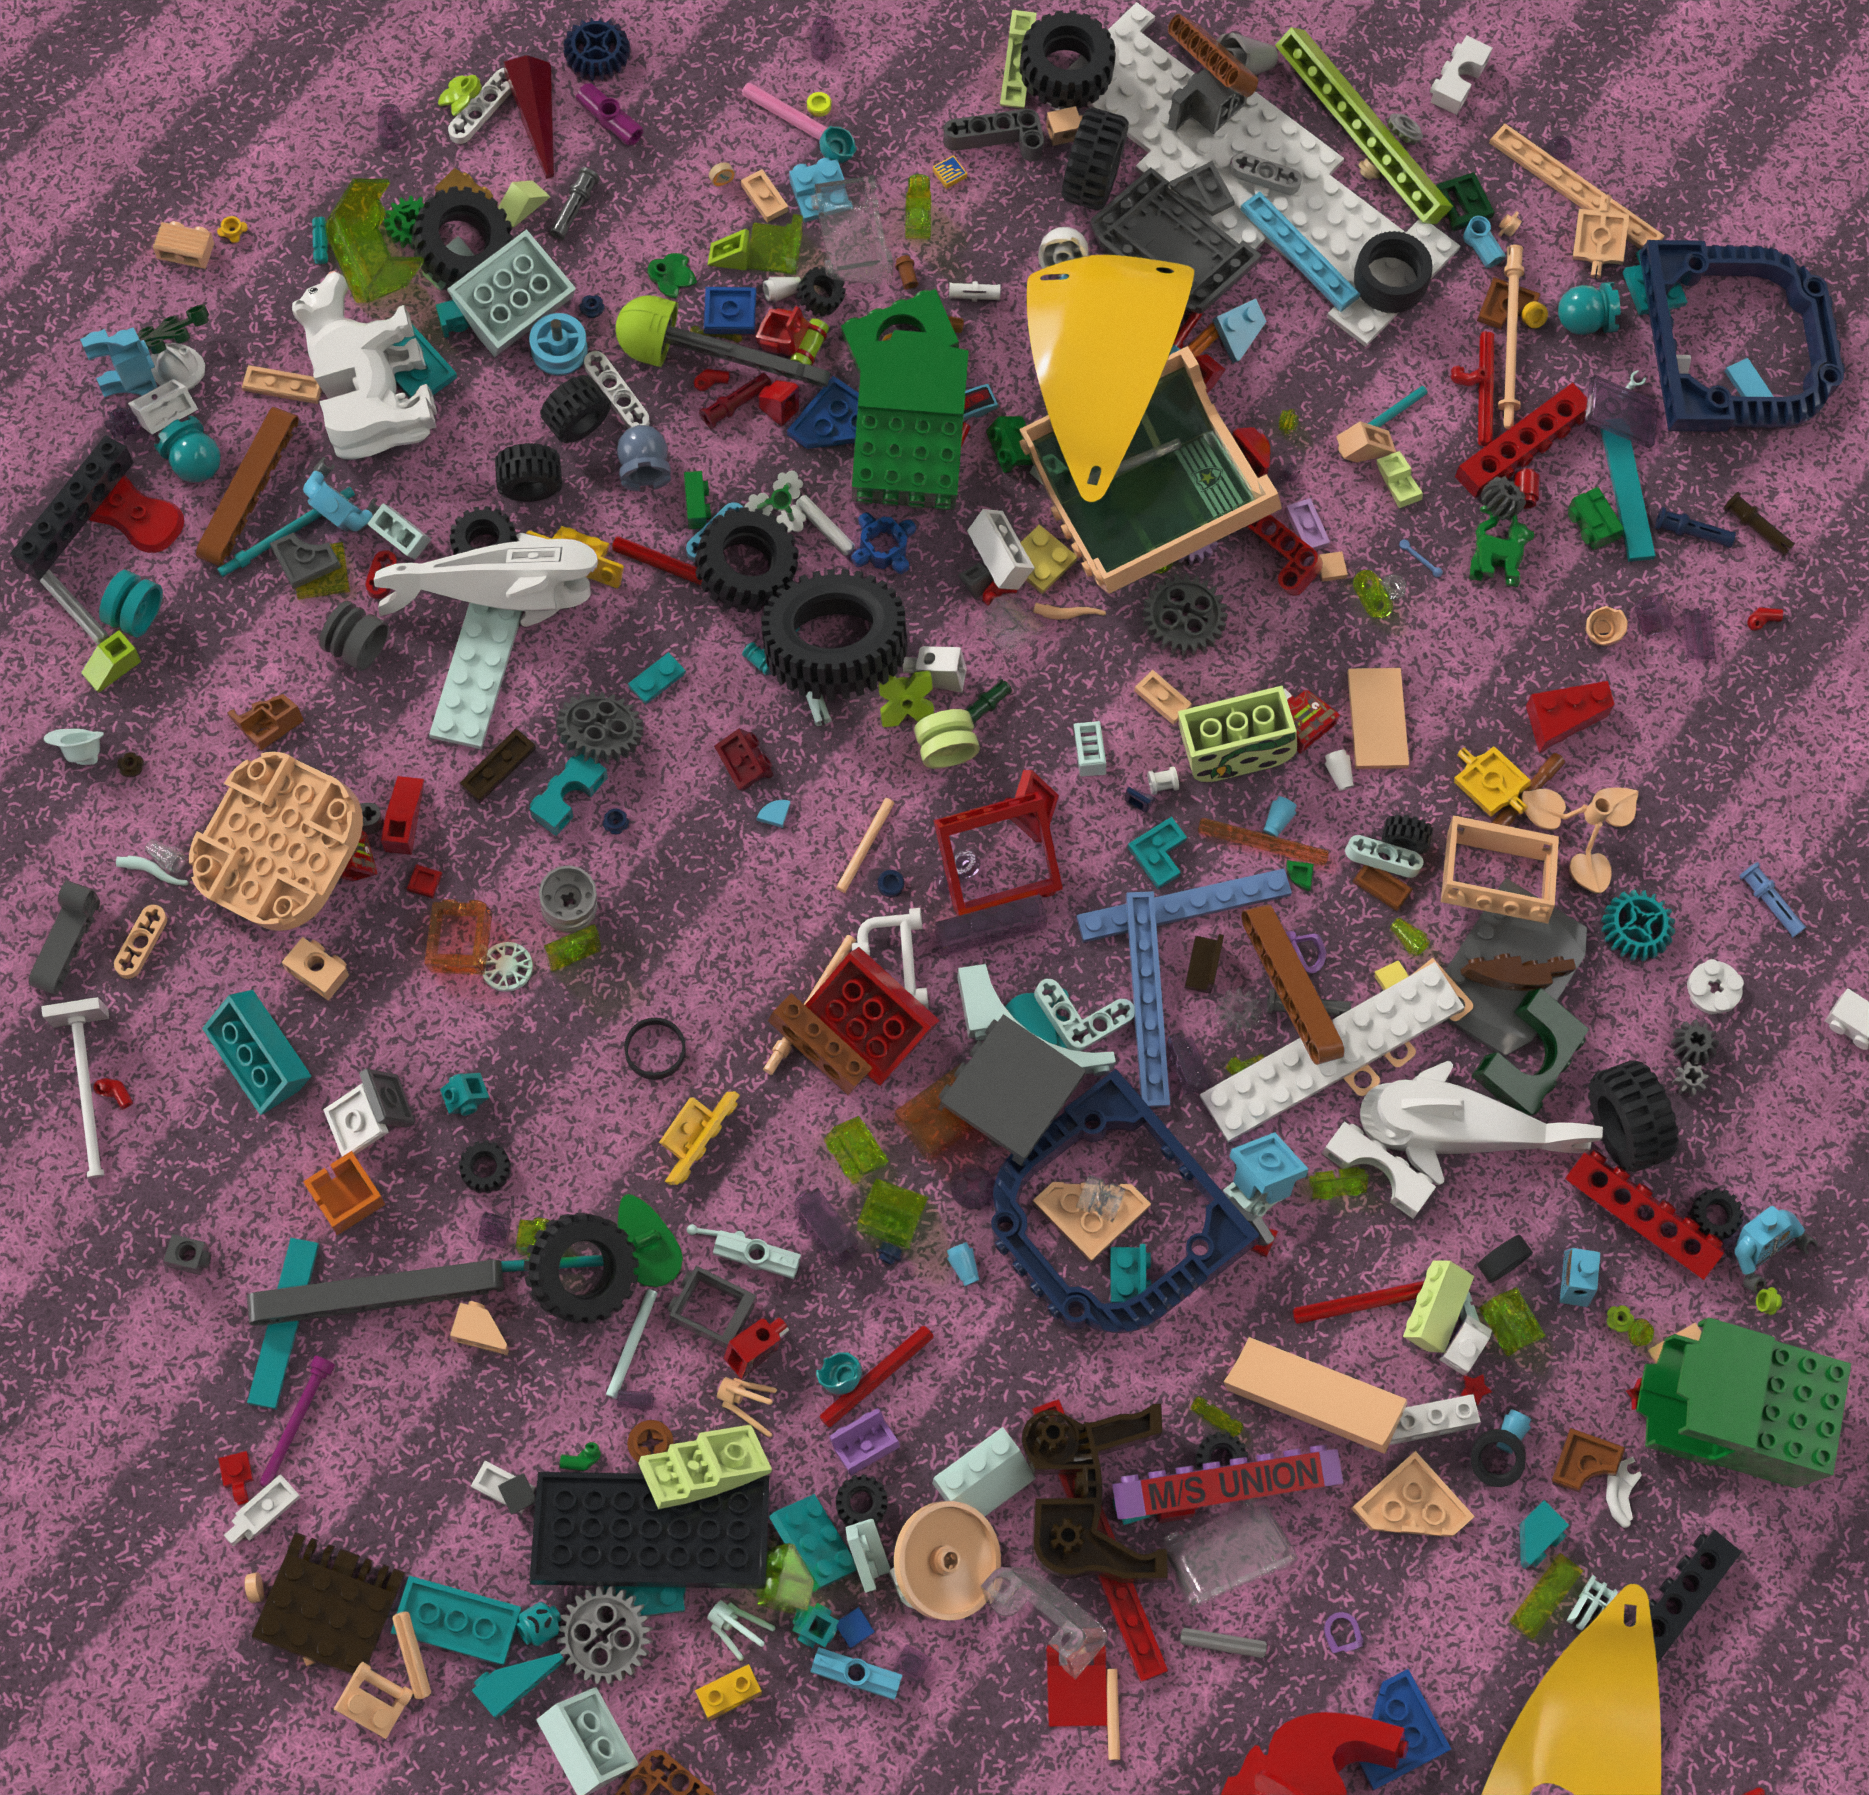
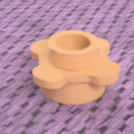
[1498,211,1522,237]

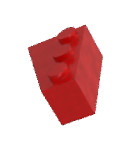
[1526,681,1615,753]

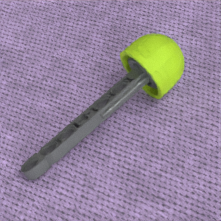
[616,295,831,387]

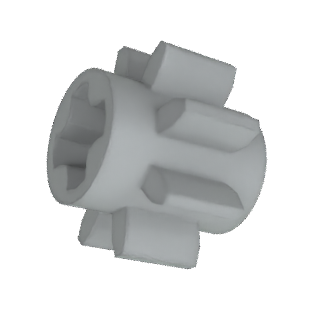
[1672,1062,1708,1098]

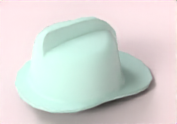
[44,729,104,765]

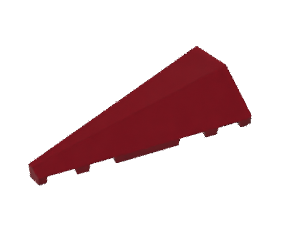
[504,55,554,179]

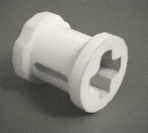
[1147,766,1179,795]

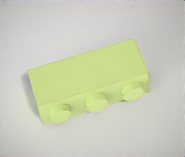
[1403,1260,1474,1353]

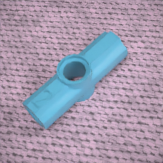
[810,1647,902,1700]

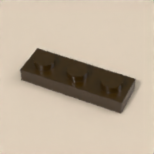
[460,728,536,803]

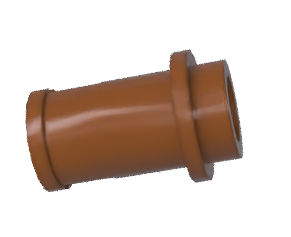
[895,255,919,290]

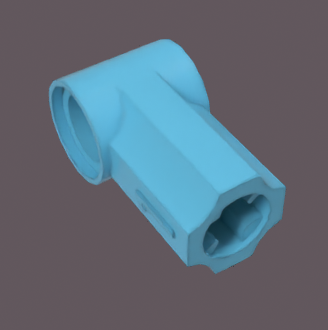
[1463,216,1506,268]

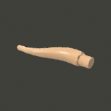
[1033,603,1106,620]

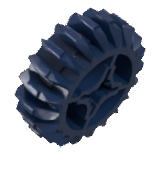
[563,17,630,82]

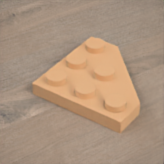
[1032,1182,1151,1263]
[1351,1451,1475,1537]

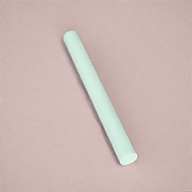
[606,1289,658,1399]

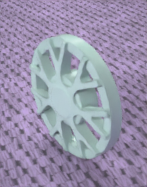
[481,942,533,992]

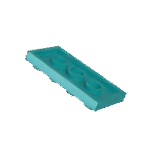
[391,1575,522,1666]

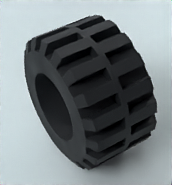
[540,375,611,443]
[495,443,562,502]
[450,506,517,555]

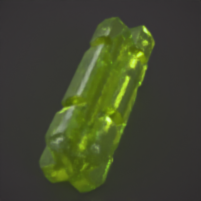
[1190,1396,1244,1437]

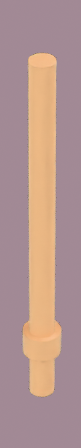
[763,935,856,1075]

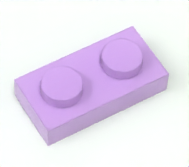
[1285,498,1330,551]

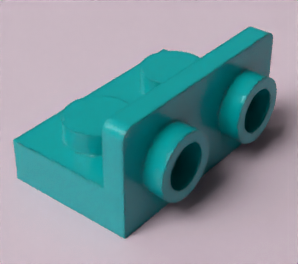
[1110,1244,1151,1303]

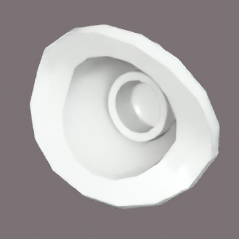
[151,343,205,390]

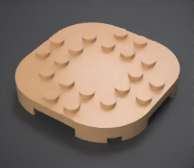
[189,752,363,931]

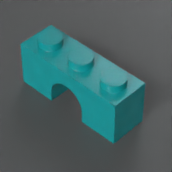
[530,754,608,836]

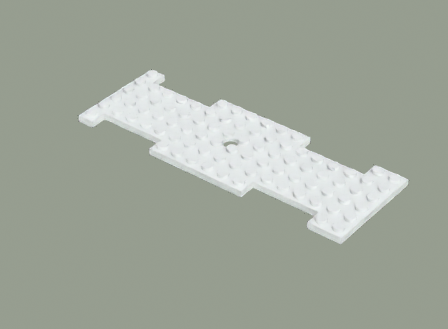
[1047,2,1460,347]

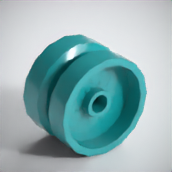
[99,569,163,638]

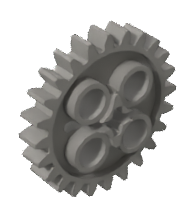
[557,1586,653,1684]

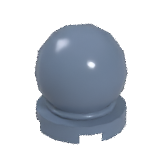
[616,425,671,491]

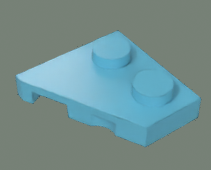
[1212,299,1267,363]

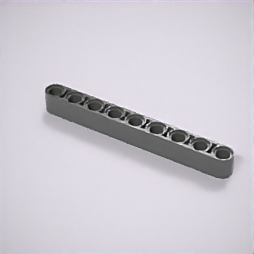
[246,1260,505,1326]

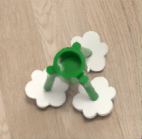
[744,470,807,533]

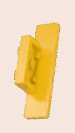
[526,526,624,588]
[659,1091,740,1185]

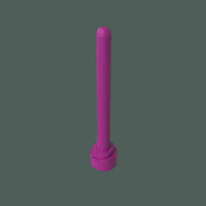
[260,1355,335,1488]

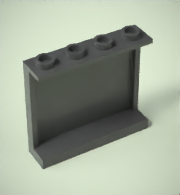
[938,1014,1086,1166]

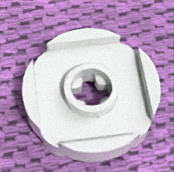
[1687,959,1744,1014]

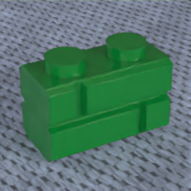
[1568,487,1625,550]

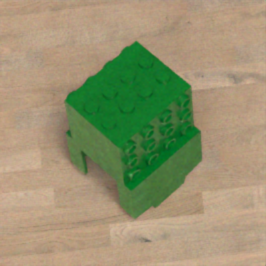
[852,330,969,511]
[1636,1317,1851,1488]

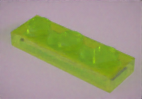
[1508,1553,1583,1640]

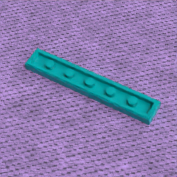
[1600,419,1656,562]
[247,1238,319,1410]

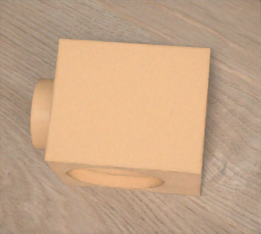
[1046,106,1083,146]

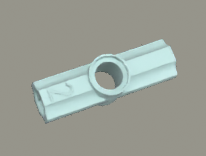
[713,1230,801,1279]

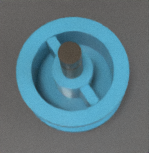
[529,313,588,376]

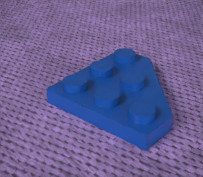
[787,376,859,449]
[1358,1669,1451,1791]

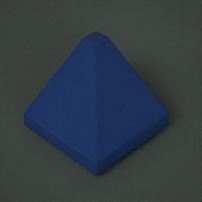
[1124,787,1156,812]

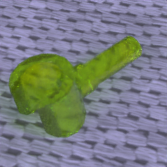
[1225,1054,1264,1075]

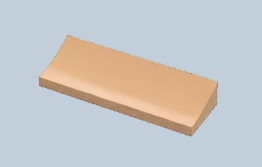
[1224,1337,1408,1454]

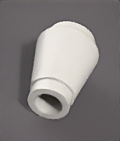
[763,277,801,302]
[1324,750,1354,791]

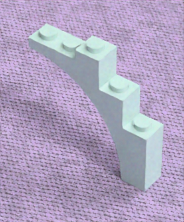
[957,964,1116,1076]

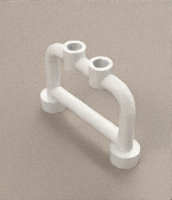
[852,908,929,1010]

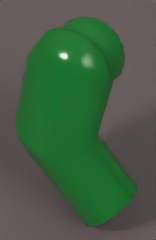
[559,1442,601,1471]

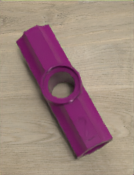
[576,83,644,146]

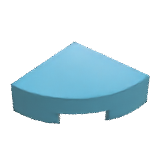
[757,800,790,828]

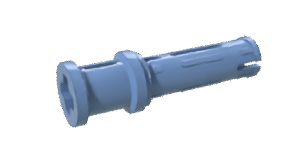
[1739,862,1806,938]

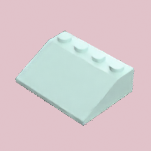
[447,229,576,357]

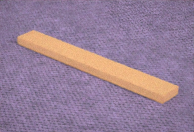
[1489,124,1665,250]

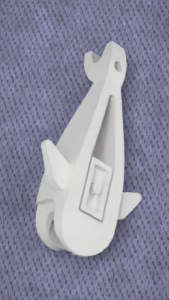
[374,533,598,627]
[1360,1061,1603,1185]

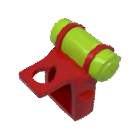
[756,307,829,366]

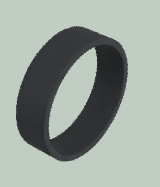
[624,1017,686,1080]

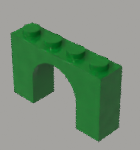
[841,289,959,376]

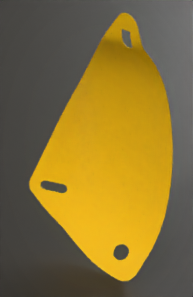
[1027,255,1194,502]
[1481,1584,1661,1795]

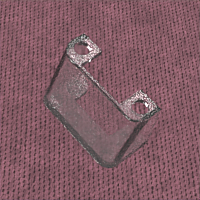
[981,1566,1107,1679]

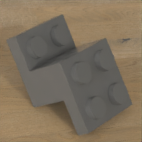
[1168,68,1247,134]

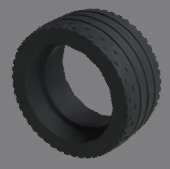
[1354,231,1432,313]

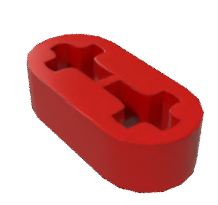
[365,550,398,599]

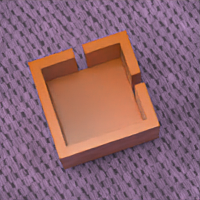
[303,1151,385,1235]

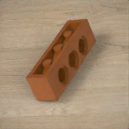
[768,993,872,1096]

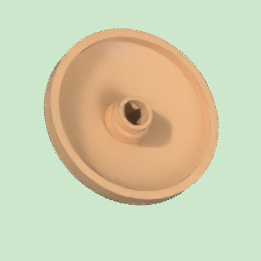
[894,1501,1001,1620]

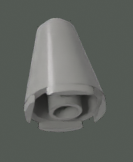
[1217,33,1278,75]

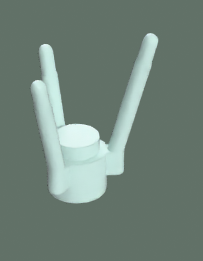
[707,1600,776,1661]

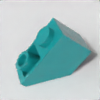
[1519,1500,1569,1569]

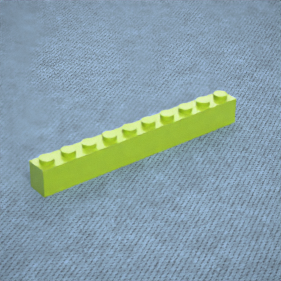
[1275,27,1453,224]

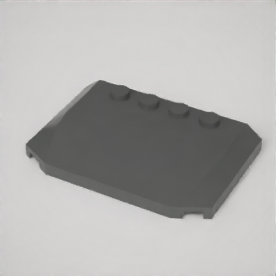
[1090,167,1262,314]
[1445,878,1587,1058]

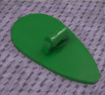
[618,1194,683,1287]

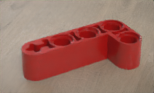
[1243,501,1323,596]

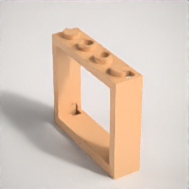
[1441,815,1559,924]

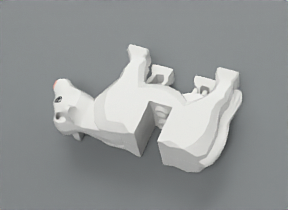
[292,271,437,460]

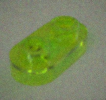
[1353,570,1393,619]

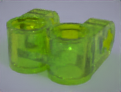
[905,174,931,239]

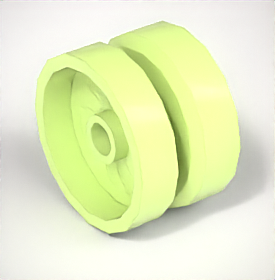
[914,709,980,769]

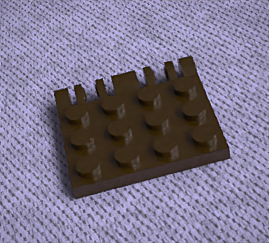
[251,1532,406,1676]

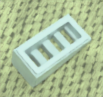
[1074,721,1106,776]

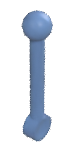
[1399,539,1443,578]

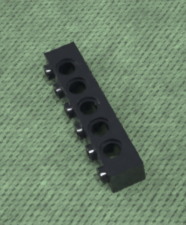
[10,435,134,581]
[1630,1529,1742,1664]

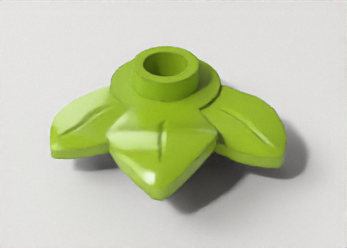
[438,75,482,116]

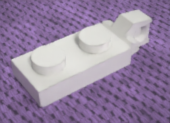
[224,1474,300,1547]

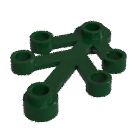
[137,304,209,354]

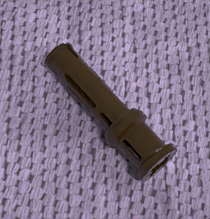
[1723,491,1796,556]

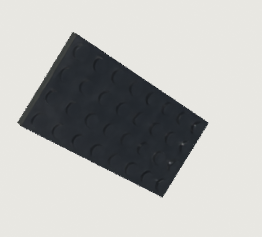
[529,1472,769,1589]

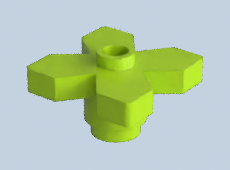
[878,671,934,727]

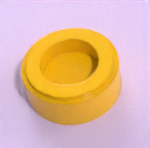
[1521,301,1548,328]

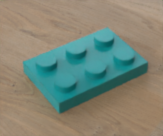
[393,324,458,399]
[769,1494,857,1592]

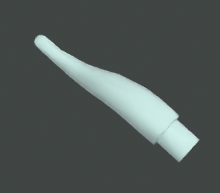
[116,855,189,886]

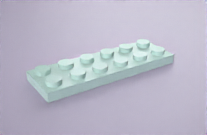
[429,603,523,749]

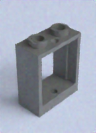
[667,1265,757,1349]

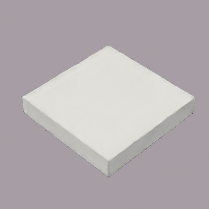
[323,1083,389,1156]

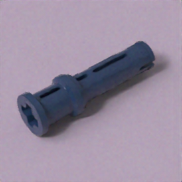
[1655,507,1736,548]

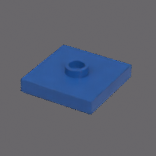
[704,287,757,334]

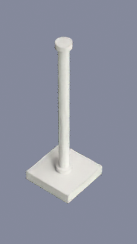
[41,997,109,1179]

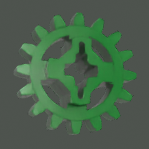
[384,196,424,249]

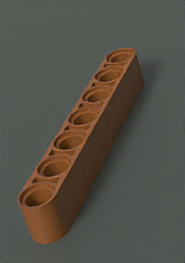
[1168,14,1258,98]
[196,407,299,566]
[1241,904,1344,1065]

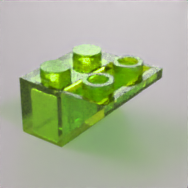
[857,1178,929,1249]
[756,1543,814,1614]

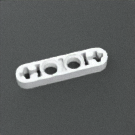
[448,68,512,144]
[584,351,649,429]

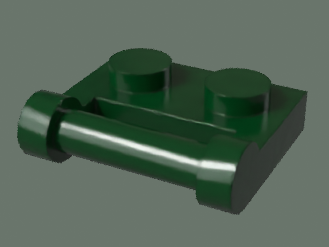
[1436,172,1495,232]

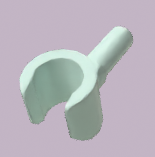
[1617,370,1647,401]

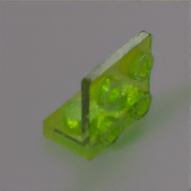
[746,214,803,275]

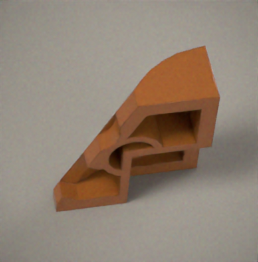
[227,694,304,750]

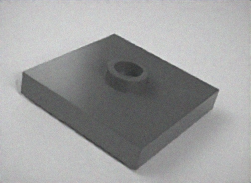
[359,1068,415,1128]

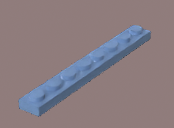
[1076,868,1292,943]
[1126,891,1170,1108]

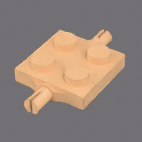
[1572,194,1629,278]

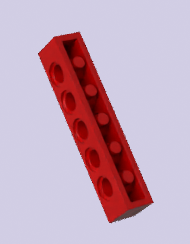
[1455,382,1593,498]
[1565,1149,1725,1280]

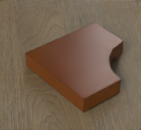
[1477,277,1541,329]
[1552,1428,1625,1492]

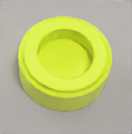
[807,92,831,117]

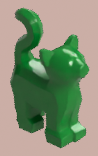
[1469,505,1534,587]

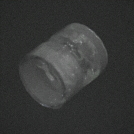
[1076,1174,1126,1223]

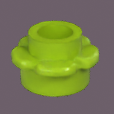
[1756,1287,1782,1315]
[1606,1305,1634,1333]

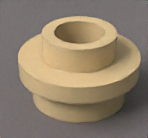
[1358,157,1381,180]

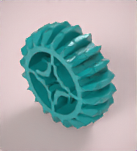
[1602,889,1675,962]

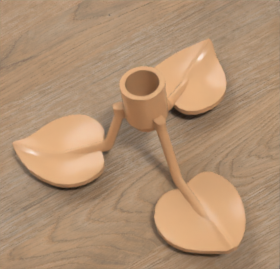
[1522,788,1638,894]

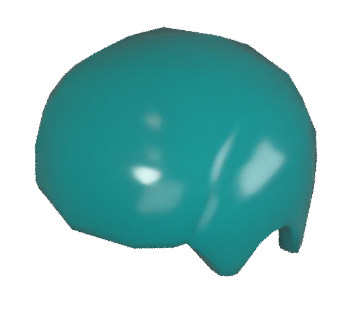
[819,126,857,164]
[816,1352,862,1395]

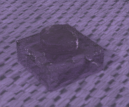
[477,1211,512,1248]
[892,1644,932,1685]

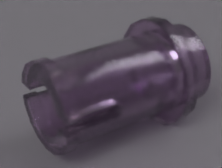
[617,1389,654,1412]

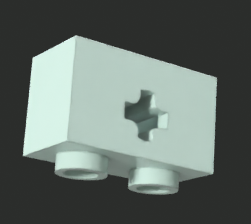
[367,503,432,559]

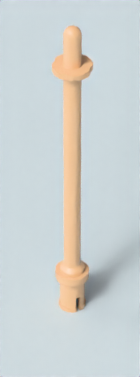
[1498,245,1524,430]

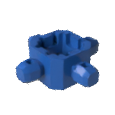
[851,512,916,574]

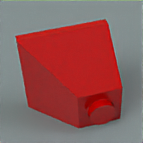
[1232,427,1270,478]

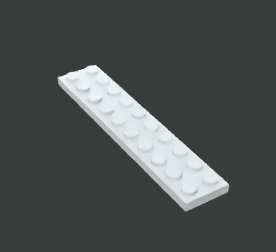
[1200,962,1464,1143]

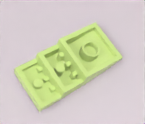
[638,1425,772,1509]

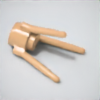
[717,1377,777,1438]

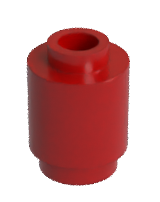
[1514,468,1540,509]

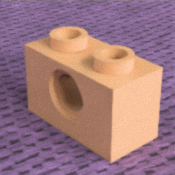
[282,937,349,1001]

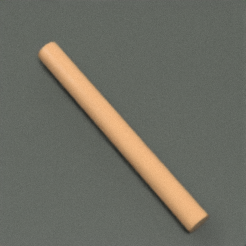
[836,798,894,893]

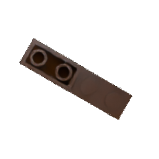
[1460,953,1576,991]

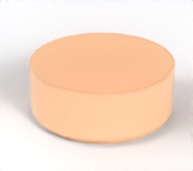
[245,1572,264,1604]

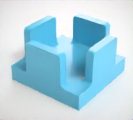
[1229,1132,1308,1204]

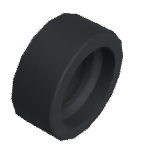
[1477,1235,1533,1283]
[1471,1429,1526,1488]

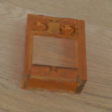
[424,899,493,975]

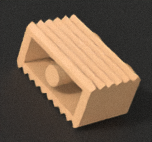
[153,221,214,269]

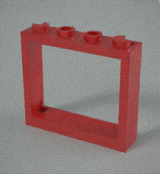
[933,792,1063,916]

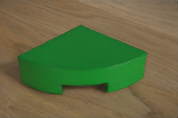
[1286,860,1314,891]

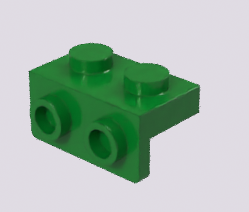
[986,416,1033,473]

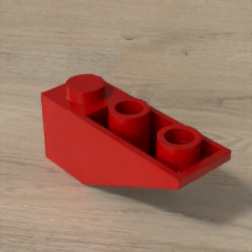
[381,776,425,855]

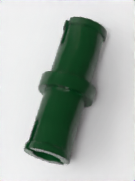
[965,679,1012,724]

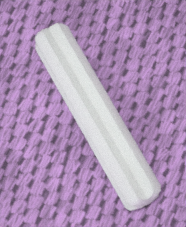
[796,495,855,556]

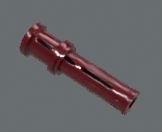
[699,372,772,429]

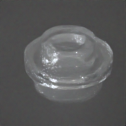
[1380,574,1406,600]

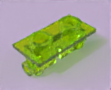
[1309,1166,1369,1200]

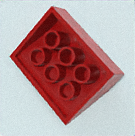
[805,947,940,1086]

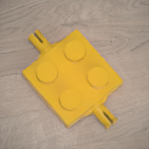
[1454,746,1531,817]

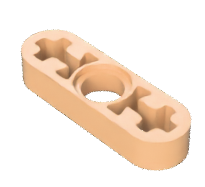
[114,905,167,979]

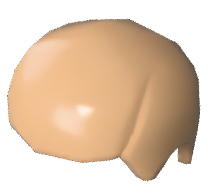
[1585,606,1628,646]

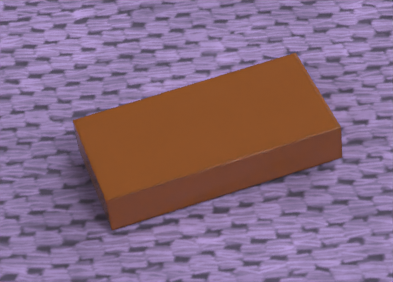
[1353,865,1413,912]

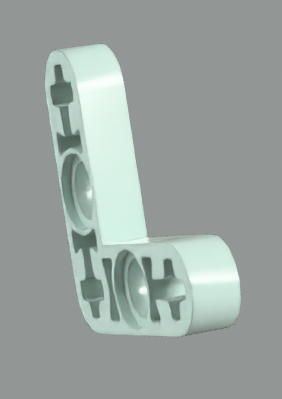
[1034,979,1134,1051]

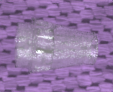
[145,839,187,873]

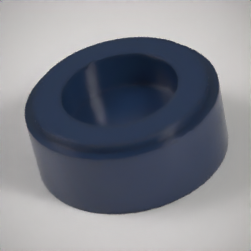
[877,870,905,898]

